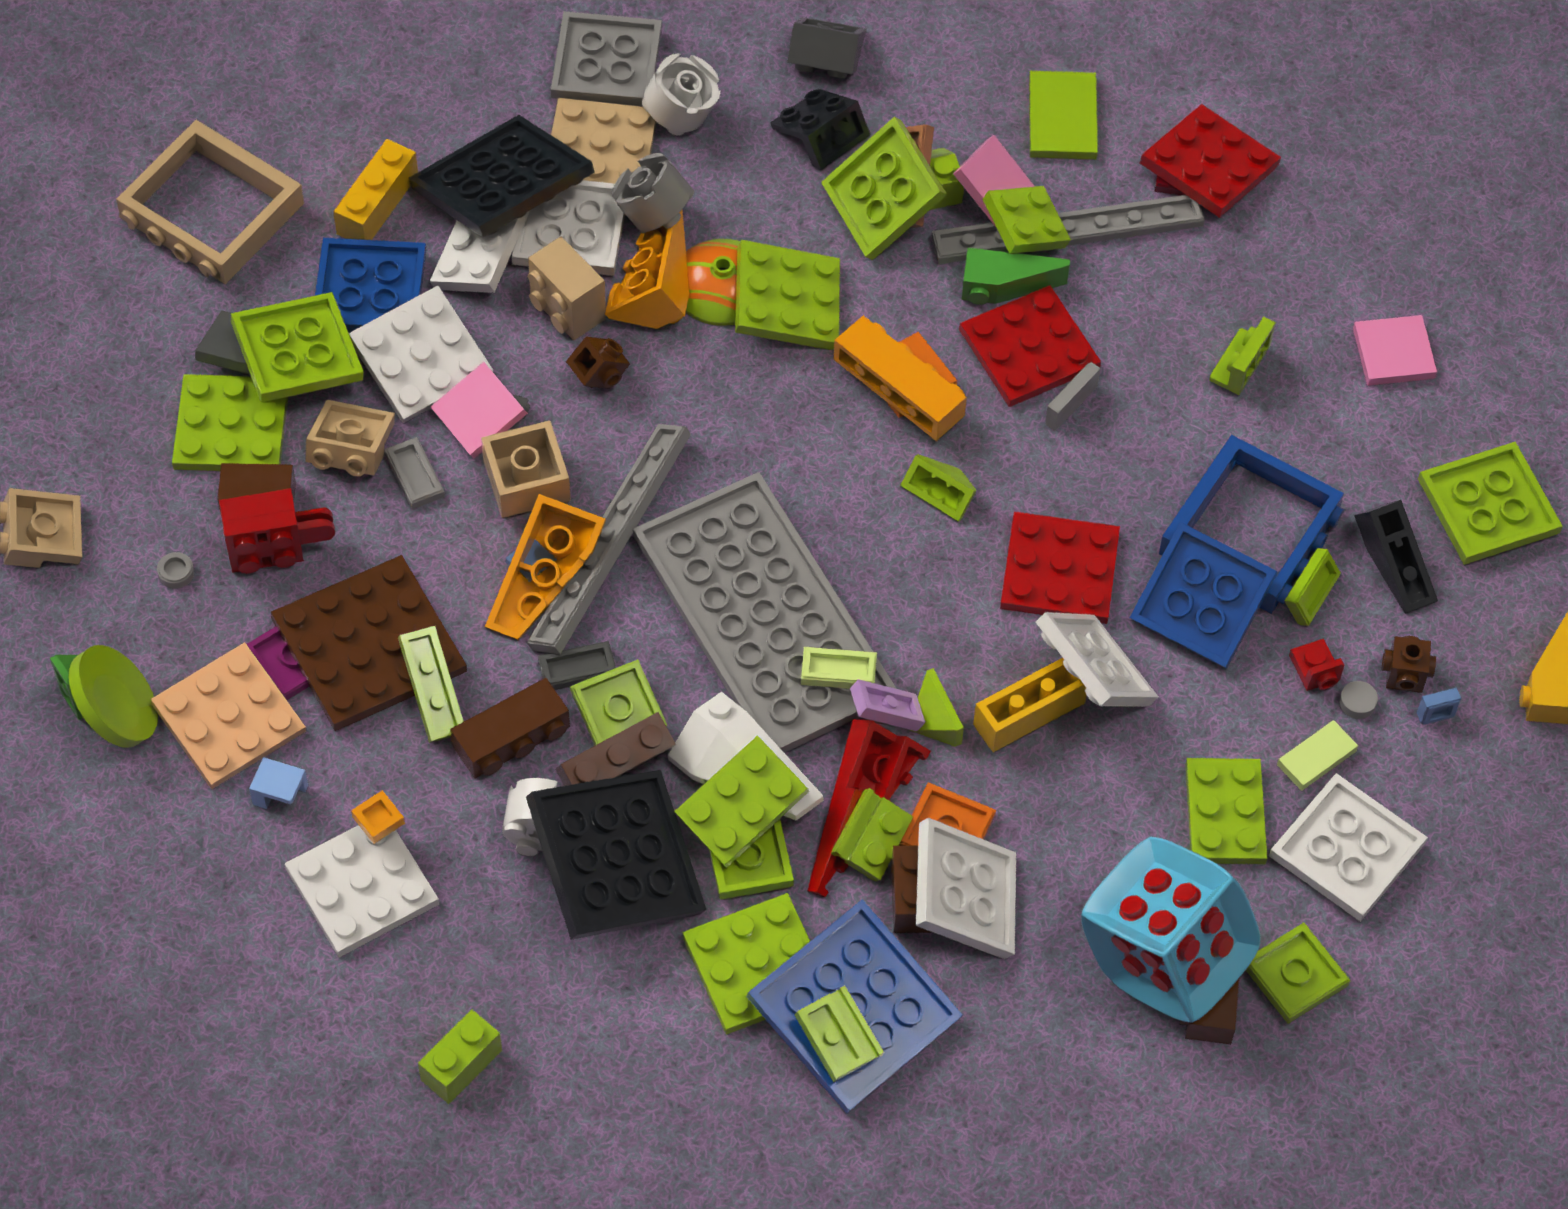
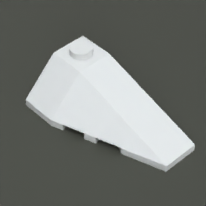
[668,692,824,820]

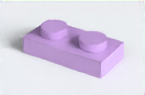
[850,679,925,731]

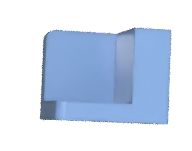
[249,757,308,809]

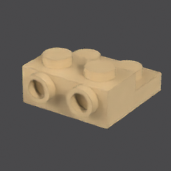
[306,400,395,477]
[0,488,82,568]

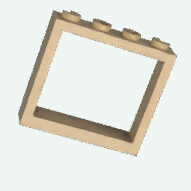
[116,120,304,284]

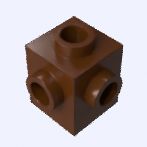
[566,336,630,389]
[1381,636,1436,693]

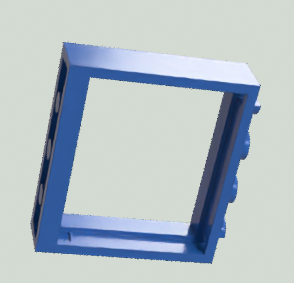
[1159,434,1345,614]

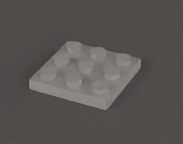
[551,11,662,106]

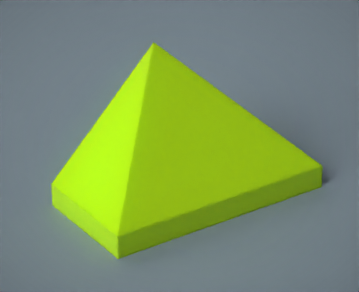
[900,454,977,522]
[910,668,964,747]

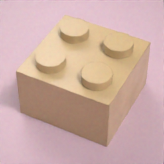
[528,236,606,341]
[481,420,571,518]

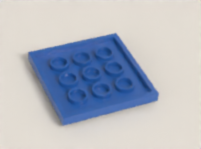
[746,899,963,1114]

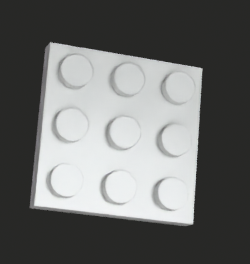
[512,180,625,276]
[349,285,493,423]
[1036,612,1159,707]
[1269,773,1428,922]
[916,818,1016,959]
[284,825,439,957]

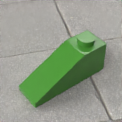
[961,248,1070,305]

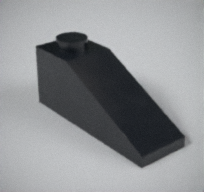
[1354,500,1438,613]

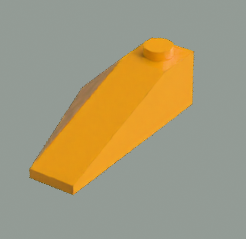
[605,209,689,329]
[485,494,606,640]

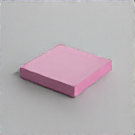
[953,135,1035,227]
[1353,315,1437,386]
[431,362,528,459]

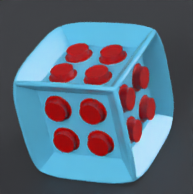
[1081,837,1260,1022]

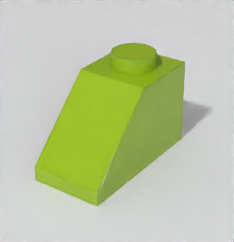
[930,148,964,210]

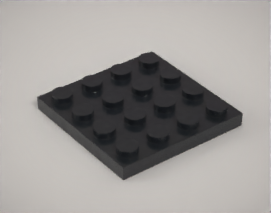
[409,115,595,238]
[526,770,707,940]

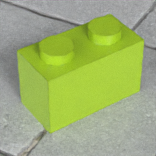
[418,1009,502,1104]

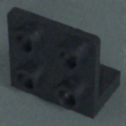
[770,89,871,170]

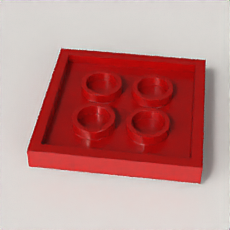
[1140,104,1281,218]
[959,285,1101,407]
[1000,511,1120,624]

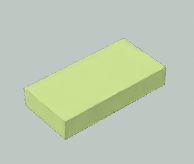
[801,647,877,689]
[1277,720,1358,791]

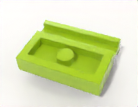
[831,788,913,882]
[795,986,884,1082]

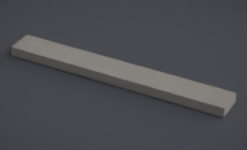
[931,195,1205,264]
[527,424,691,654]

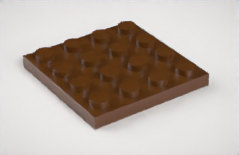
[271,555,467,731]

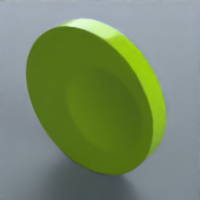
[69,645,158,748]

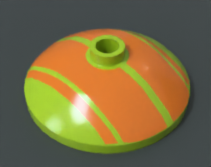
[686,238,740,326]

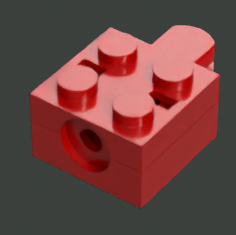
[219,488,336,574]

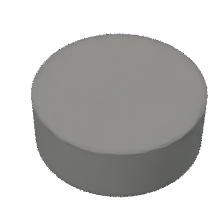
[157,552,194,589]
[1339,681,1378,719]

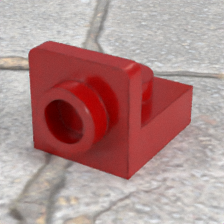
[1289,638,1345,691]

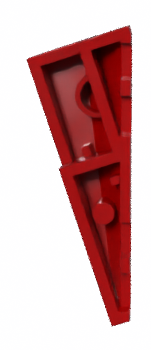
[807,719,931,897]

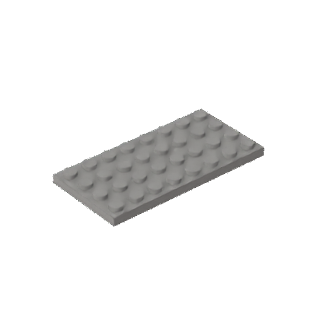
[633,472,897,753]

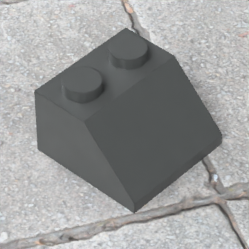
[787,17,867,78]

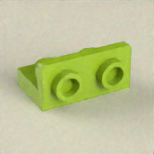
[1209,316,1276,395]

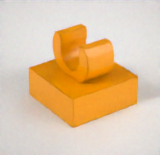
[351,790,405,844]

